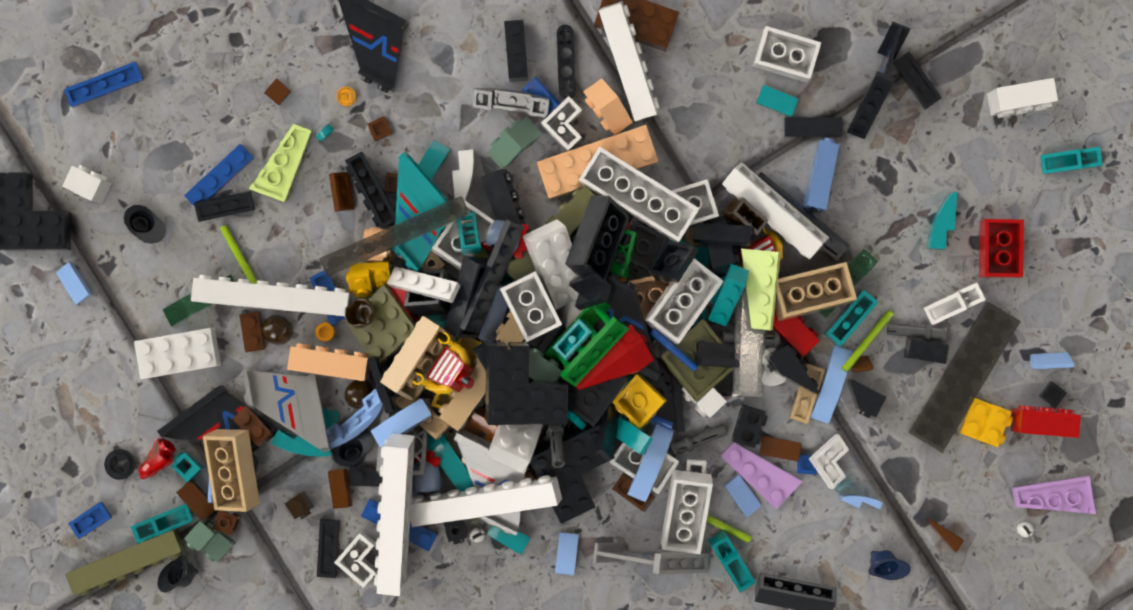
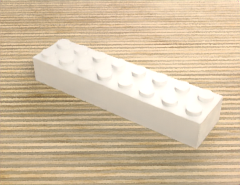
[374,433,415,596]

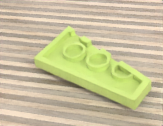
[249,124,312,203]
[741,249,781,330]

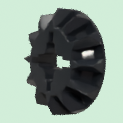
[104,449,136,480]

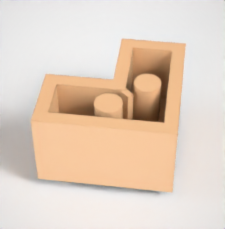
[583,78,633,135]

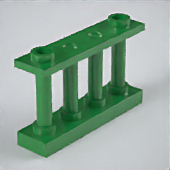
[545,302,629,387]

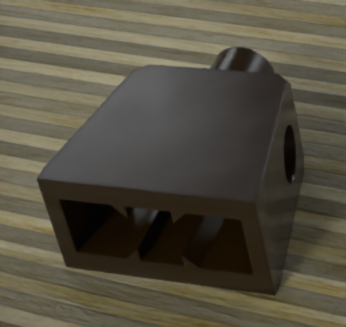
[722,197,768,235]

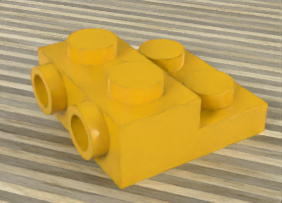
[346,262,391,298]
[613,374,667,429]
[959,397,1013,448]

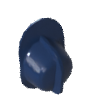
[868,550,911,580]

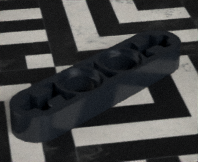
[556,24,576,100]

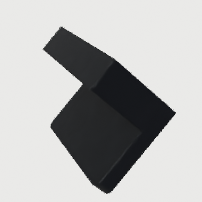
[569,273,612,310]
[696,342,740,368]

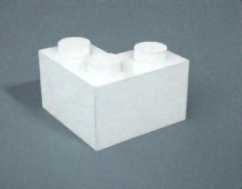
[541,96,582,152]
[62,165,112,204]
[681,387,727,418]
[334,531,378,588]

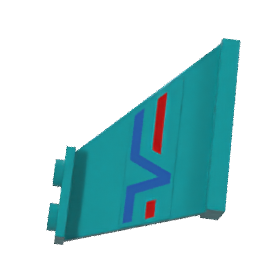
[390,152,457,272]

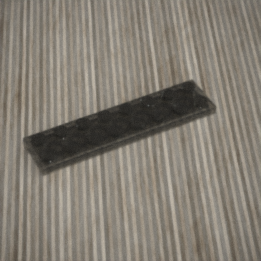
[908,301,1021,453]

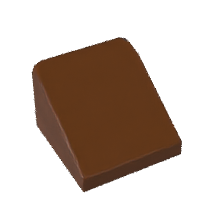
[851,355,874,373]

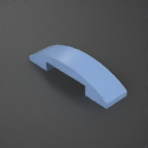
[810,345,853,424]
[327,389,383,449]
[627,423,674,502]

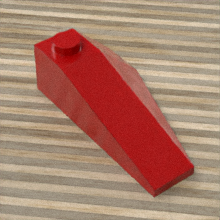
[576,325,654,390]

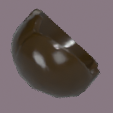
[344,299,376,328]
[261,315,293,345]
[344,380,373,409]

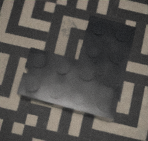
[0,172,71,251]
[485,342,568,425]
[530,422,615,524]

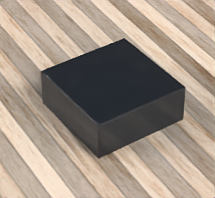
[1039,381,1067,408]

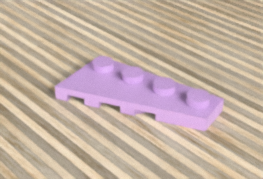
[720,442,803,509]
[1012,476,1096,514]

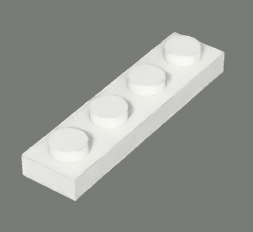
[387,267,460,303]

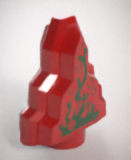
[138,438,176,480]

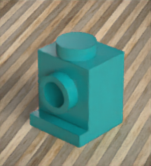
[171,451,205,482]

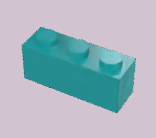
[708,264,749,326]
[823,290,878,346]

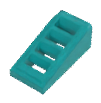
[456,211,481,255]

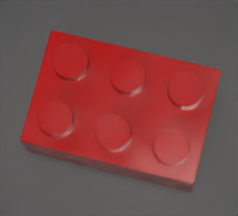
[979,219,1024,278]
[1010,405,1081,438]

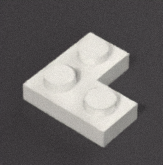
[809,434,849,489]

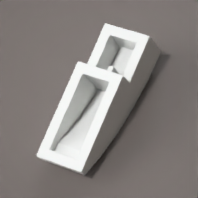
[452,150,475,211]
[924,281,986,325]

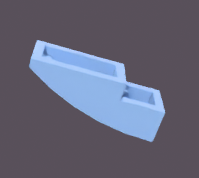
[371,398,432,448]

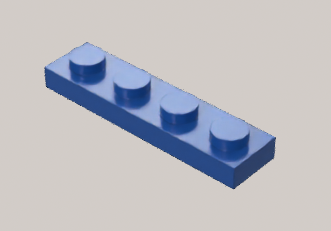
[64,62,144,108]
[184,144,254,206]
[361,499,438,552]

